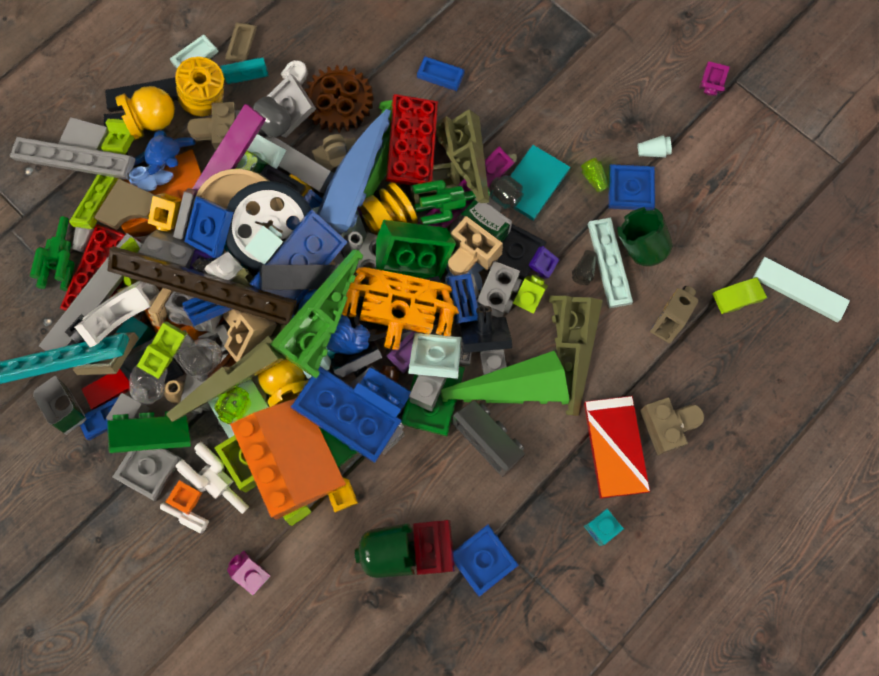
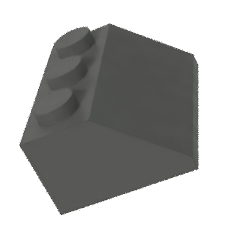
[453,400,525,477]

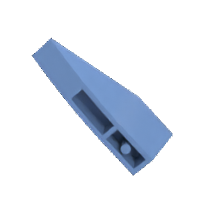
[317,109,391,235]

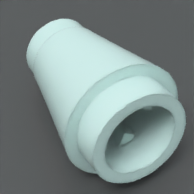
[638,135,672,157]

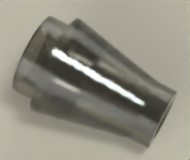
[572,250,597,286]

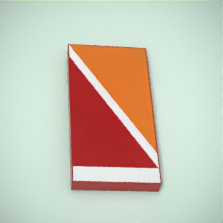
[584,396,650,499]

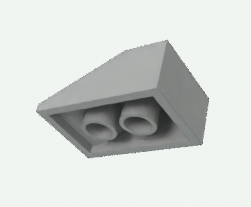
[138,228,197,268]

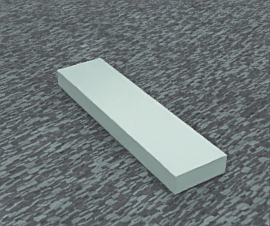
[588,218,633,308]
[753,257,850,322]

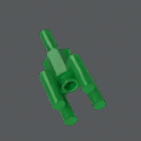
[413,180,490,225]
[30,216,75,291]

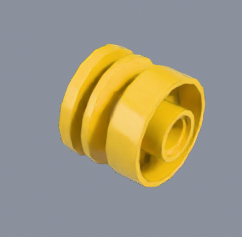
[175,56,224,117]
[359,182,418,236]

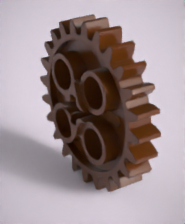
[304,65,374,133]

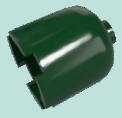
[617,207,673,267]
[355,523,416,578]

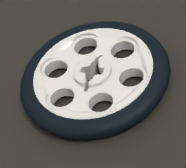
[226,181,311,271]

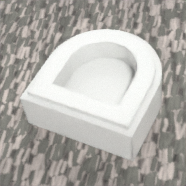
[281,61,308,85]

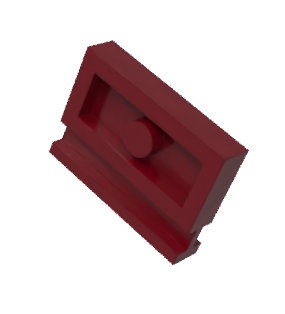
[413,520,455,575]

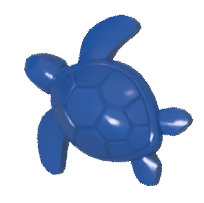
[134,130,196,175]

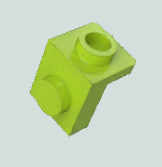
[101,119,134,155]
[513,275,548,314]

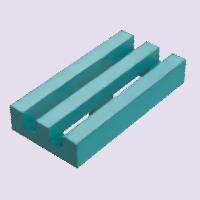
[221,57,269,84]

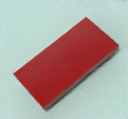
[386,94,438,185]
[60,224,141,311]

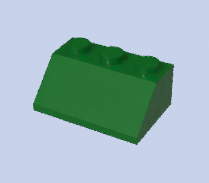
[376,220,456,280]
[107,411,191,453]

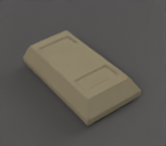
[225,22,257,62]

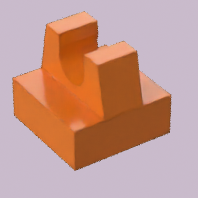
[166,480,202,515]

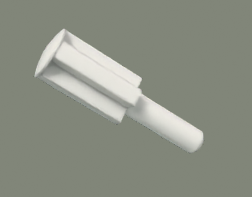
[160,502,209,534]

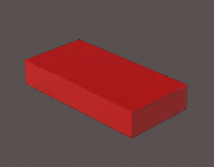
[81,369,134,410]

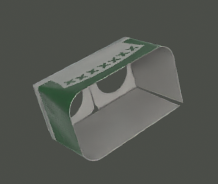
[460,197,512,242]
[33,376,87,435]

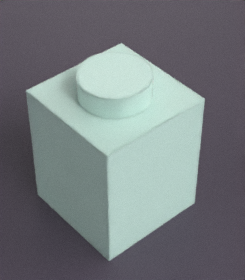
[245,226,283,265]

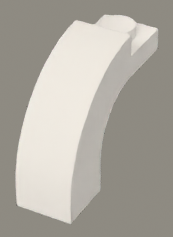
[75,281,160,347]

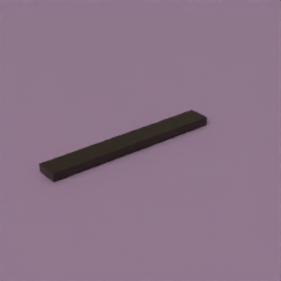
[107,246,297,325]

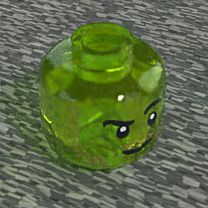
[214,386,252,424]

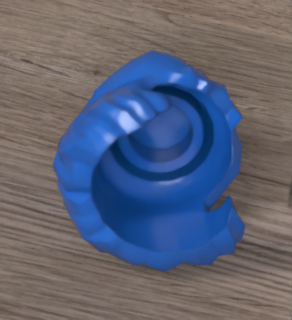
[327,314,370,355]

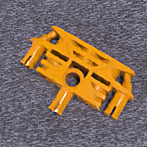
[342,267,459,350]

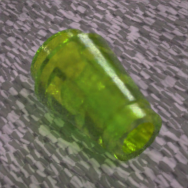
[580,157,609,193]

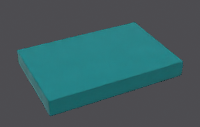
[496,145,570,221]

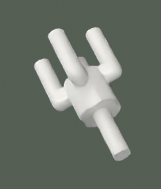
[175,441,249,514]

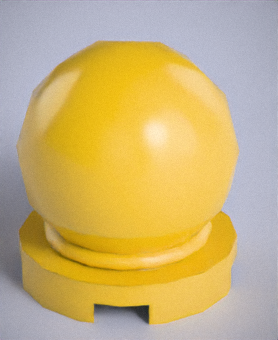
[116,86,175,140]
[257,359,309,407]

